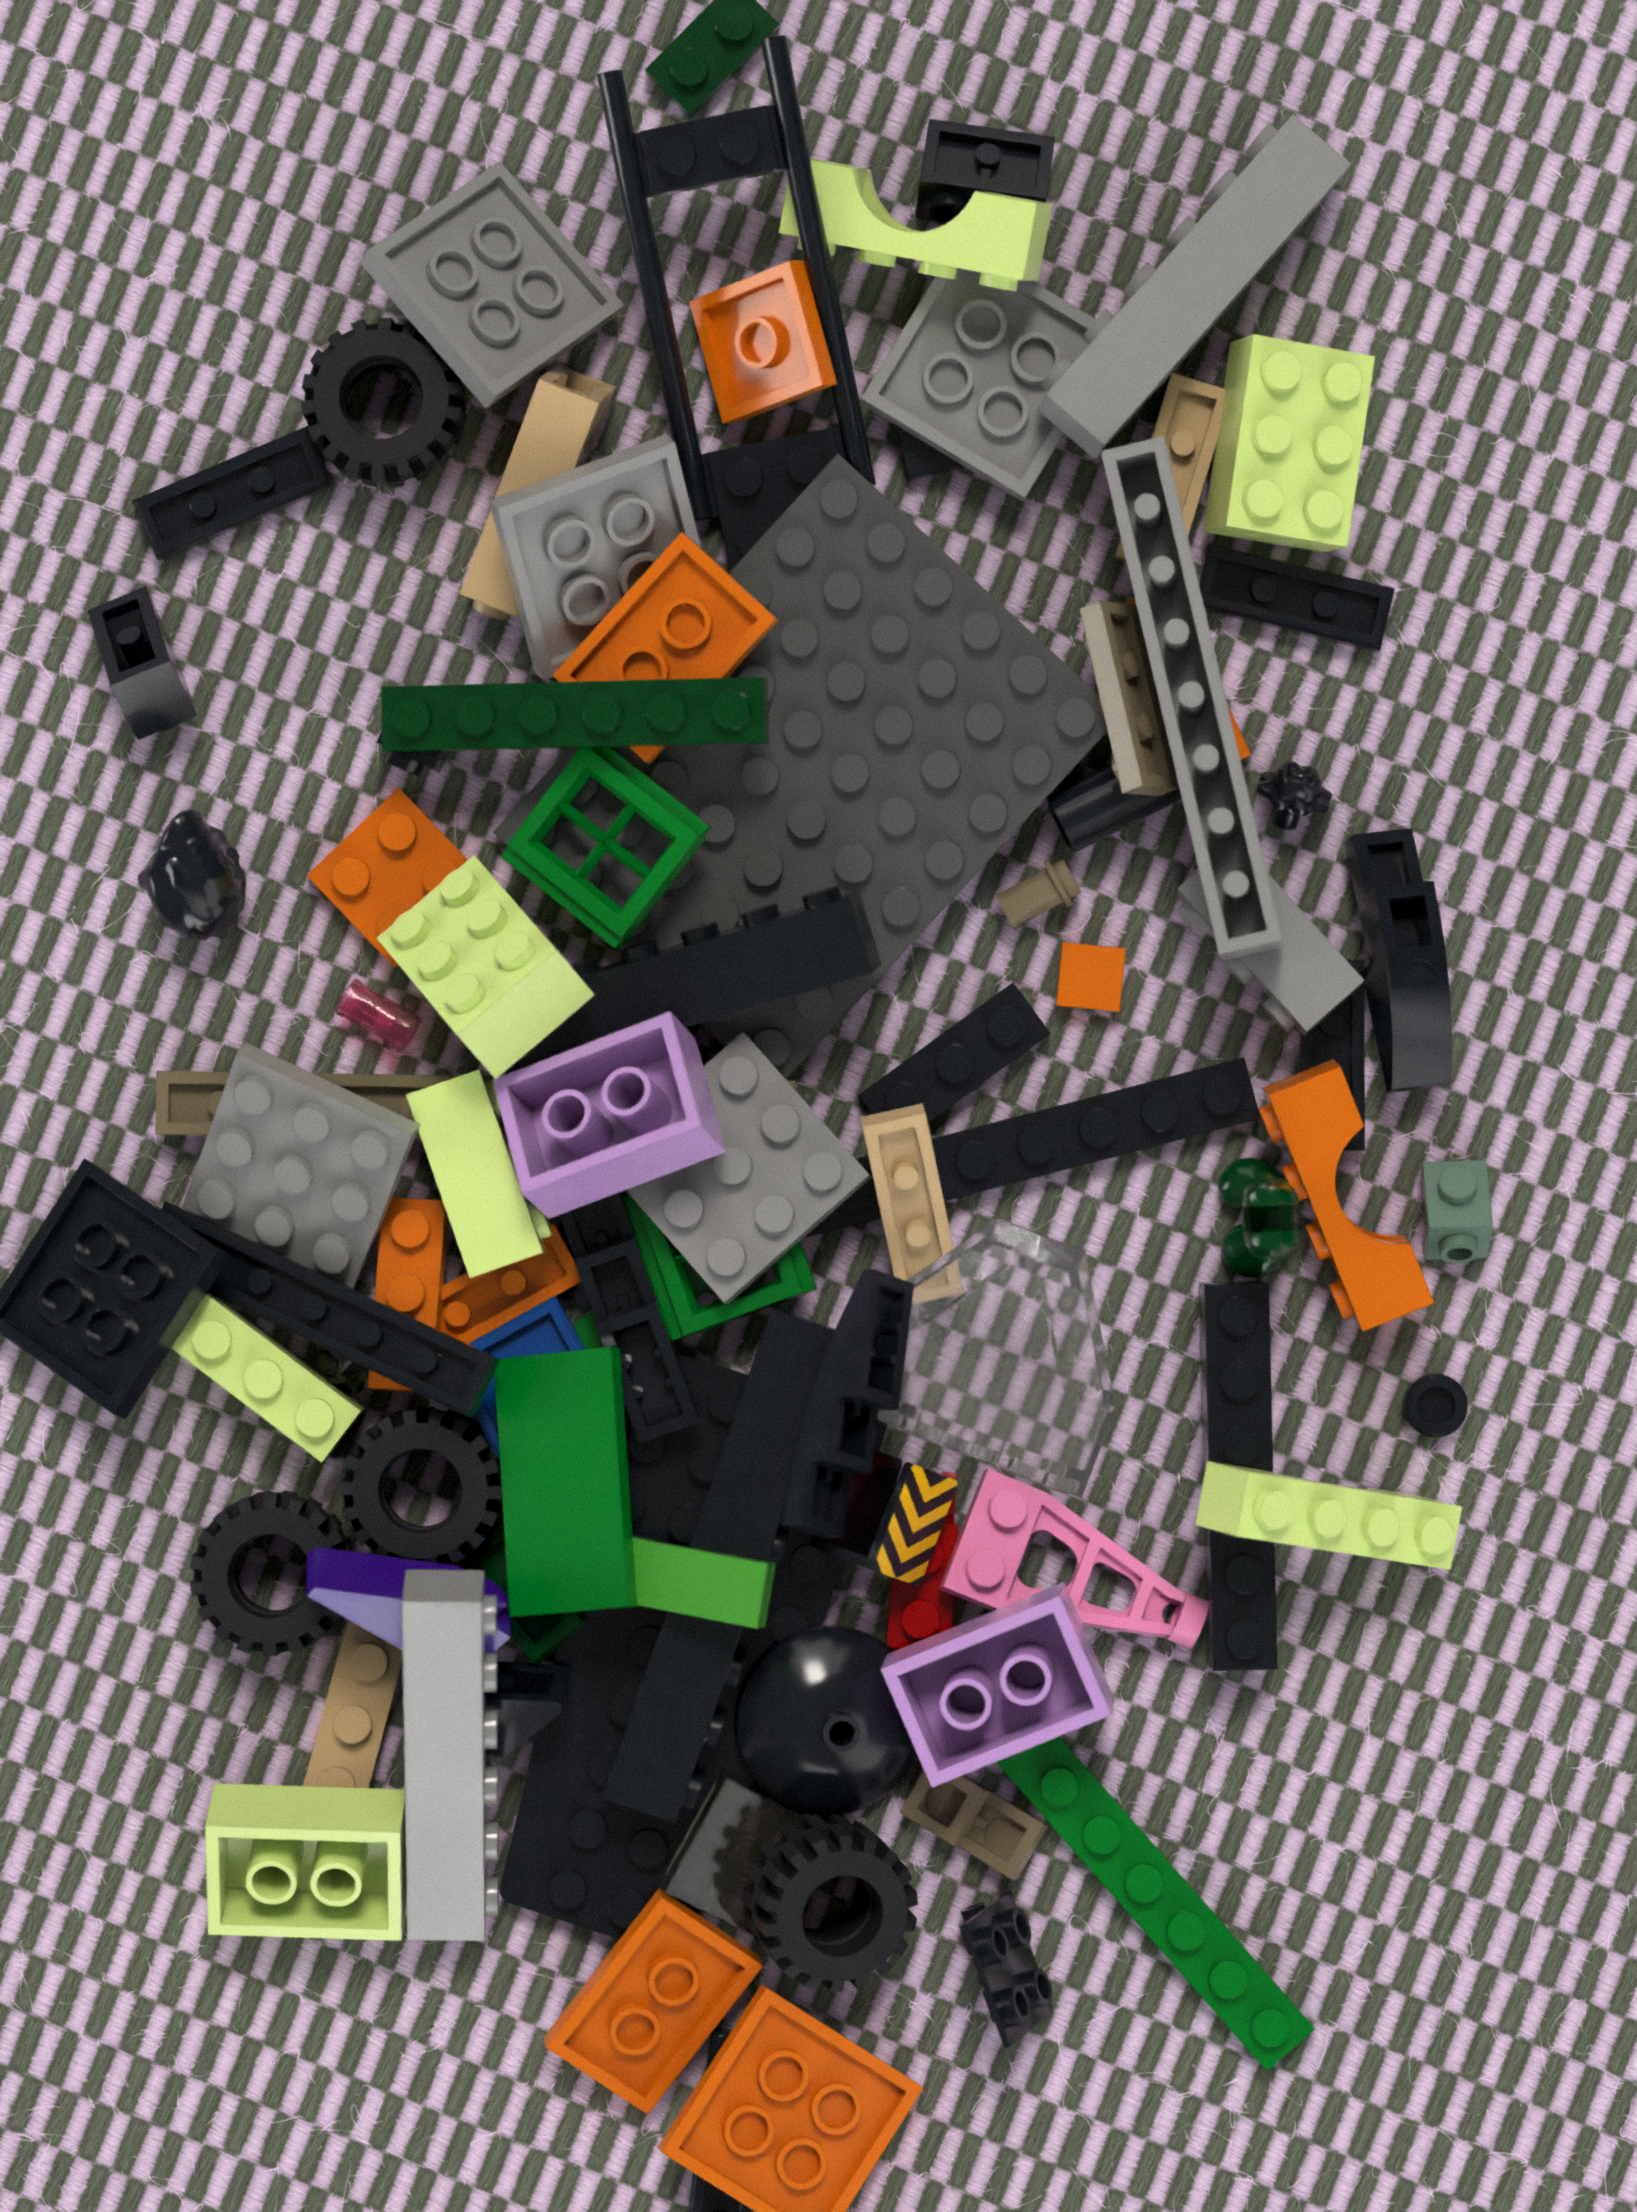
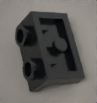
[915,119,1055,225]

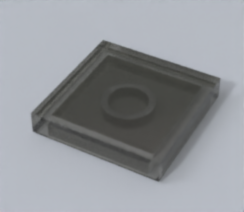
[658,1773,806,1936]

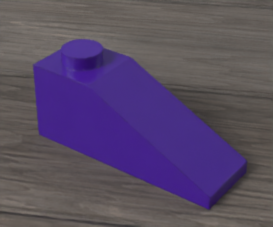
[307,1547,511,1653]

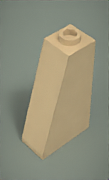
[460,364,617,620]

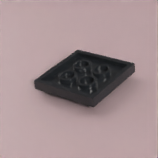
[0,1158,230,1420]

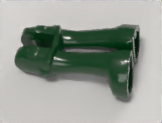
[1217,1157,1301,1277]

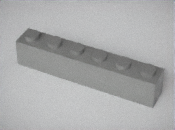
[1038,114,1351,460]
[402,1570,499,1941]

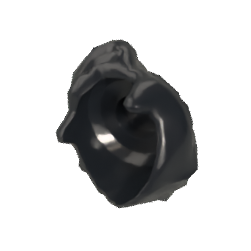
[138,809,246,941]

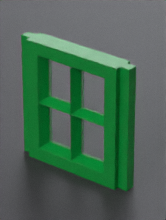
[501,747,712,950]
[622,1194,818,1341]

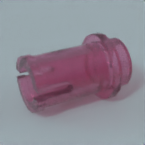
[336,979,422,1051]

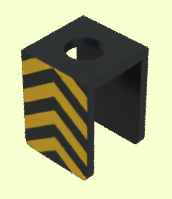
[810,1449,958,1587]

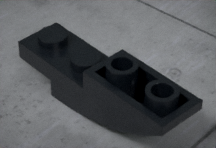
[1344,828,1452,1093]

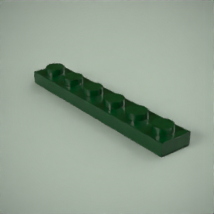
[381,677,769,753]

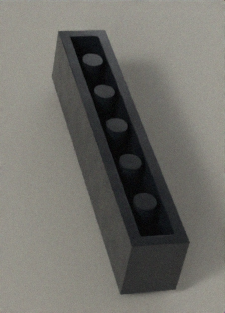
[506,885,882,1074]
[1199,1281,1278,1671]

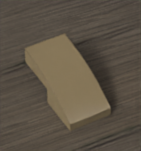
[899,1771,1049,1880]

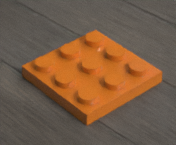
[657,1984,924,2212]

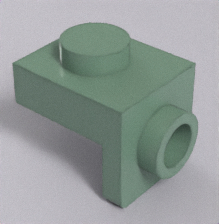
[1420,1160,1493,1264]

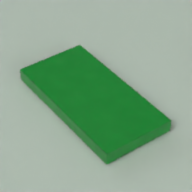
[494,1347,637,1617]

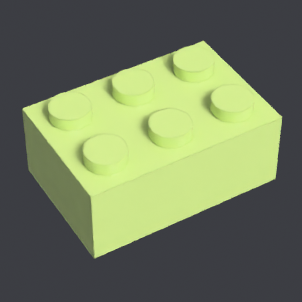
[1203,334,1375,553]
[377,855,595,1079]
[205,1783,407,1941]

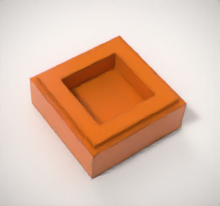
[1055,942,1126,1012]

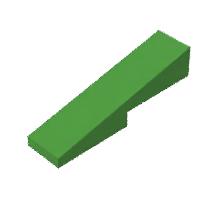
[633,1536,776,1629]

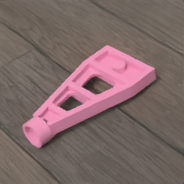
[938,1468,1209,1649]

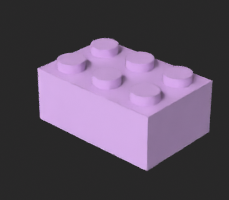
[493,1011,727,1219]
[881,1582,1115,1788]

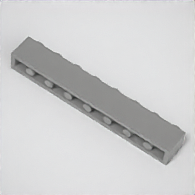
[1101,436,1284,961]

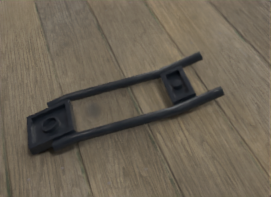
[597,35,876,571]

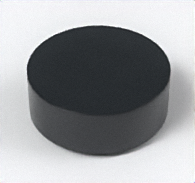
[1402,1373,1468,1438]

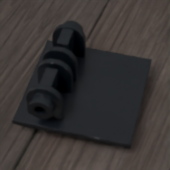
[958,1891,1053,2048]

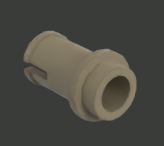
[995,859,1081,930]

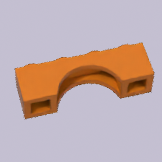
[1258,1059,1434,1332]

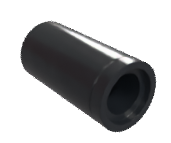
[1045,762,1182,854]

